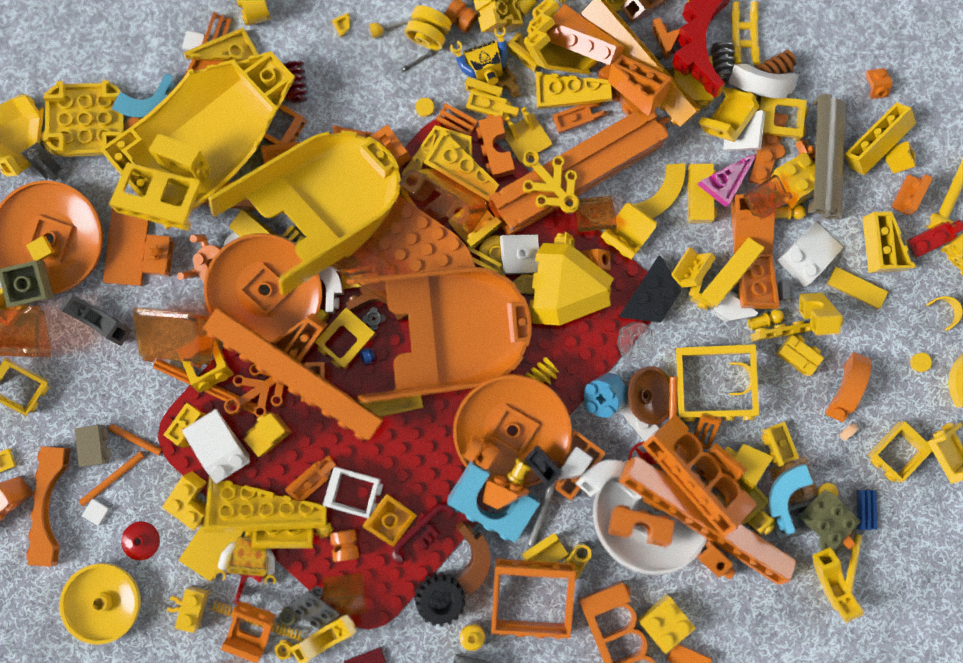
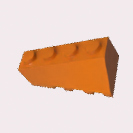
[546,4,625,65]

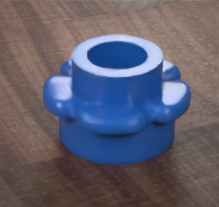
[360,346,375,365]

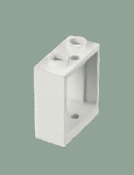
[323,467,383,518]

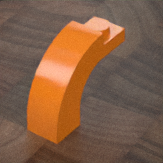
[825,351,871,422]

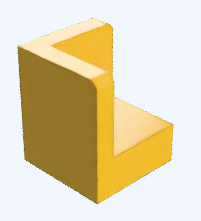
[886,141,916,173]

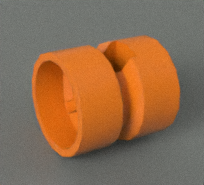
[444,0,479,34]
[462,434,499,470]
[330,529,359,562]

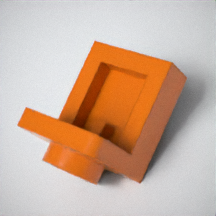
[866,68,893,99]

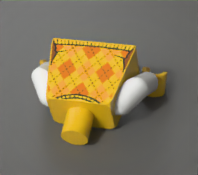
[214,531,276,585]

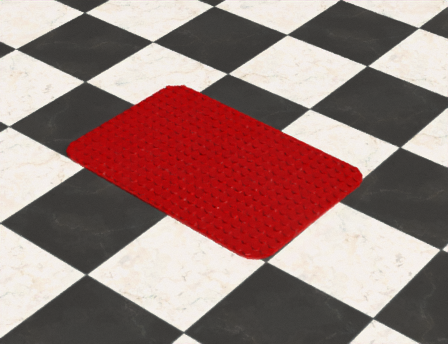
[158,116,651,630]

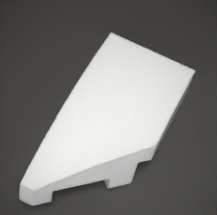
[557,447,593,481]

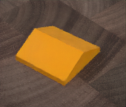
[363,494,417,547]

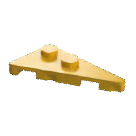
[184,28,259,61]

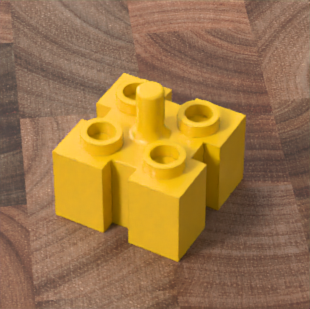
[473,0,523,33]

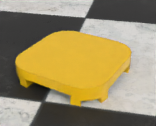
[43,80,125,157]

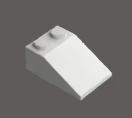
[776,221,843,287]
[182,409,250,484]

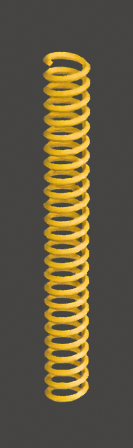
[210,600,305,642]

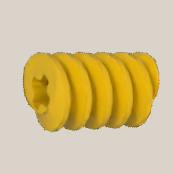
[525,357,559,385]

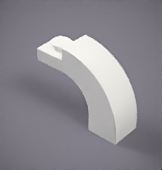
[728,64,798,98]
[319,265,344,314]
[576,460,642,501]

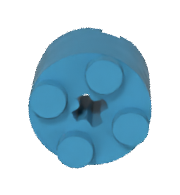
[584,373,628,418]

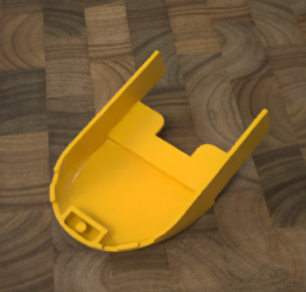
[209,131,401,296]

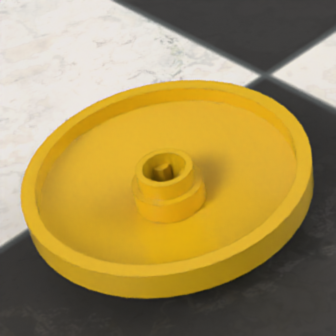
[59,563,141,645]

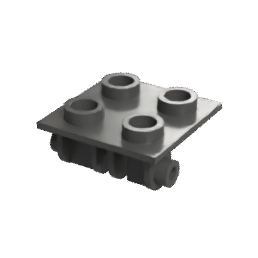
[288,586,340,629]

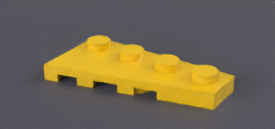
[536,72,613,109]
[424,130,499,202]
[750,320,813,342]

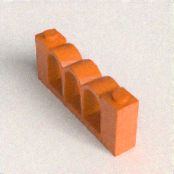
[642,414,757,537]
[578,581,655,663]

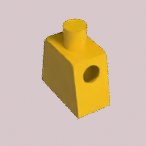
[725,444,773,492]

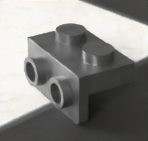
[770,501,814,542]

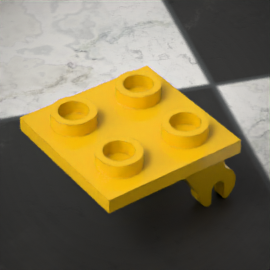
[505,107,553,164]

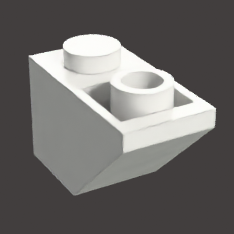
[710,291,758,322]

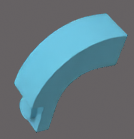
[112,73,174,117]
[768,463,813,534]

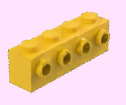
[844,102,916,175]

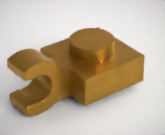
[495,66,521,99]

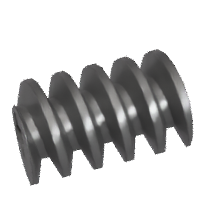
[710,41,735,83]

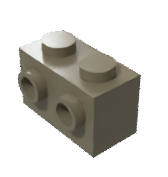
[75,425,111,467]

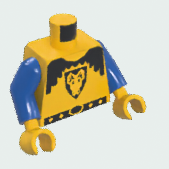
[450,26,509,85]

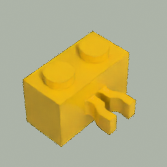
[167,586,210,633]

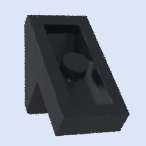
[524,445,563,488]

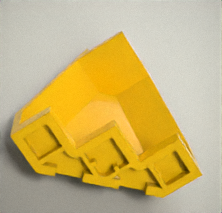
[524,0,598,75]
[0,93,44,177]
[529,243,614,325]

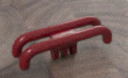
[392,502,456,565]

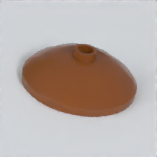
[628,366,670,425]

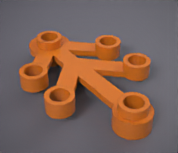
[224,364,284,418]

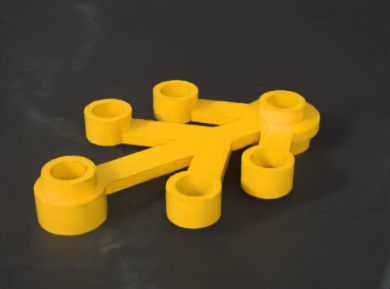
[522,150,579,213]

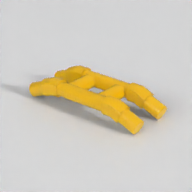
[731,1,761,66]

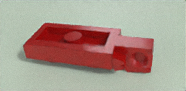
[907,220,963,258]

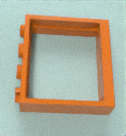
[491,558,576,640]

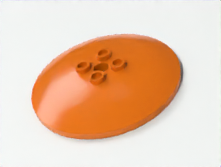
[0,181,103,295]
[204,233,322,342]
[453,375,572,488]

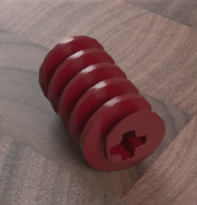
[283,61,308,103]

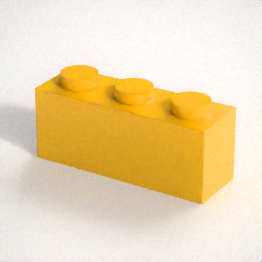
[687,164,717,223]

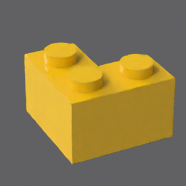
[244,413,292,457]
[162,471,207,530]

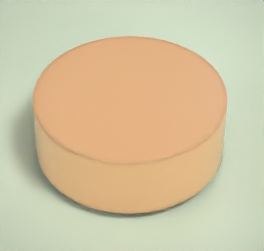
[839,423,859,441]

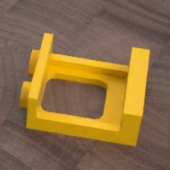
[757,96,808,142]
[315,308,377,369]
[177,334,234,393]

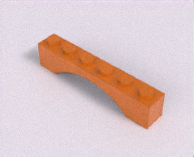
[26,446,71,567]

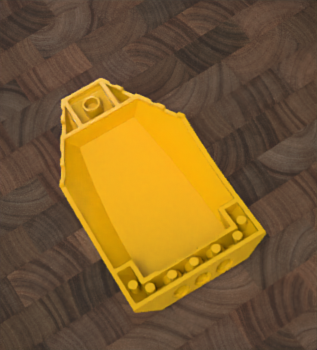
[100,51,295,230]

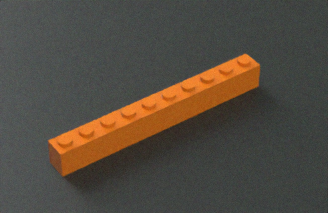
[203,309,384,441]
[618,456,796,585]

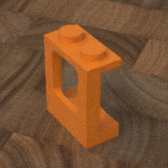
[221,601,276,663]

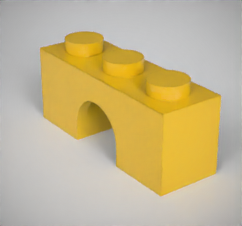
[799,292,844,335]

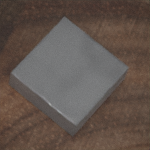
[778,280,791,301]

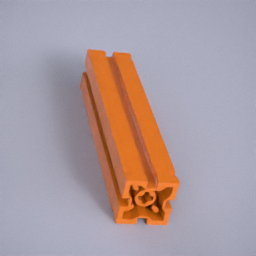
[488,109,669,235]

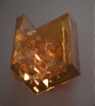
[743,174,793,218]

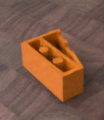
[608,55,672,116]
[271,313,328,363]

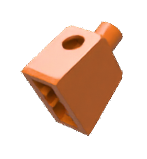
[697,539,736,579]

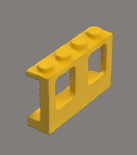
[109,162,205,231]

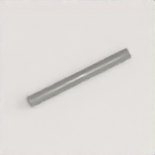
[528,481,557,546]

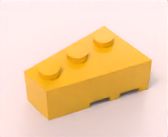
[862,211,916,273]

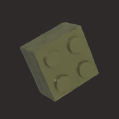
[0,260,54,308]

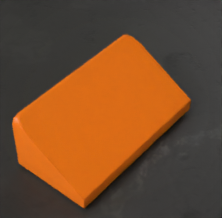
[666,643,712,663]

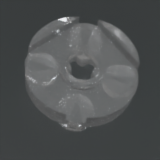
[617,322,656,361]

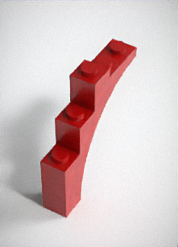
[672,0,729,98]

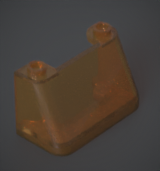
[0,306,51,357]
[133,307,214,368]

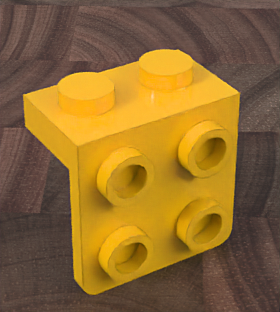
[601,202,657,259]

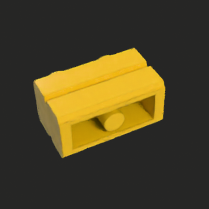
[775,334,824,377]

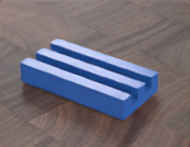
[857,490,877,530]

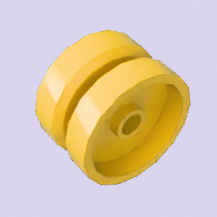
[404,5,452,50]

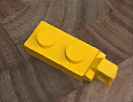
[466,90,519,118]

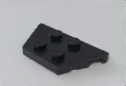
[618,255,682,323]

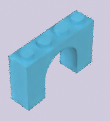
[447,461,540,542]

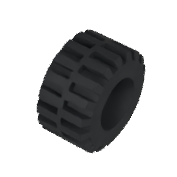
[415,572,466,627]

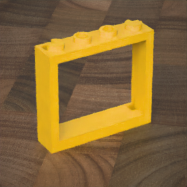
[676,345,759,422]

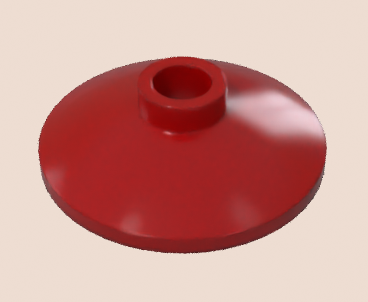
[121,521,160,561]

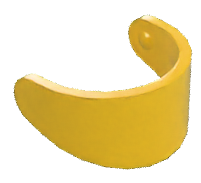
[926,296,963,331]
[729,362,752,396]

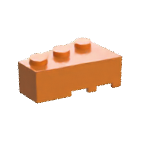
[555,429,605,501]
[0,476,33,522]

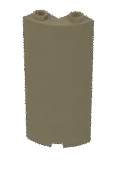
[808,94,847,220]

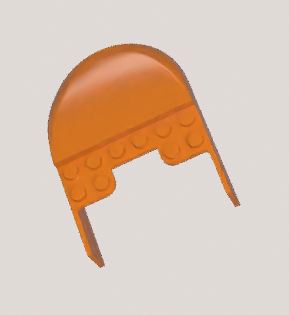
[346,268,532,402]

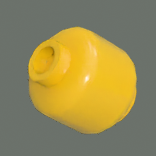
[460,623,485,651]

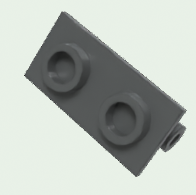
[21,142,62,181]

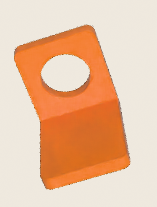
[579,249,611,270]

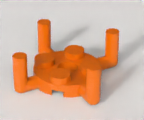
[177,234,222,282]

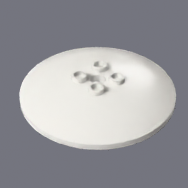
[593,460,707,575]

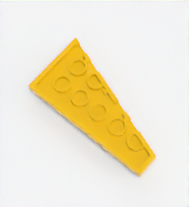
[204,476,327,533]

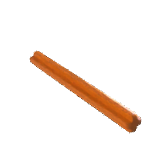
[153,359,259,414]

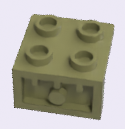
[798,489,860,550]

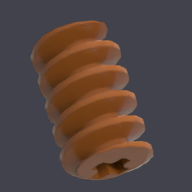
[754,49,796,74]

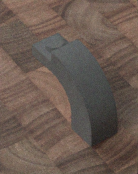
[59,293,132,346]

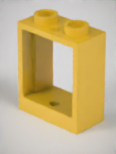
[148,133,211,183]
[0,357,49,416]
[867,421,932,483]

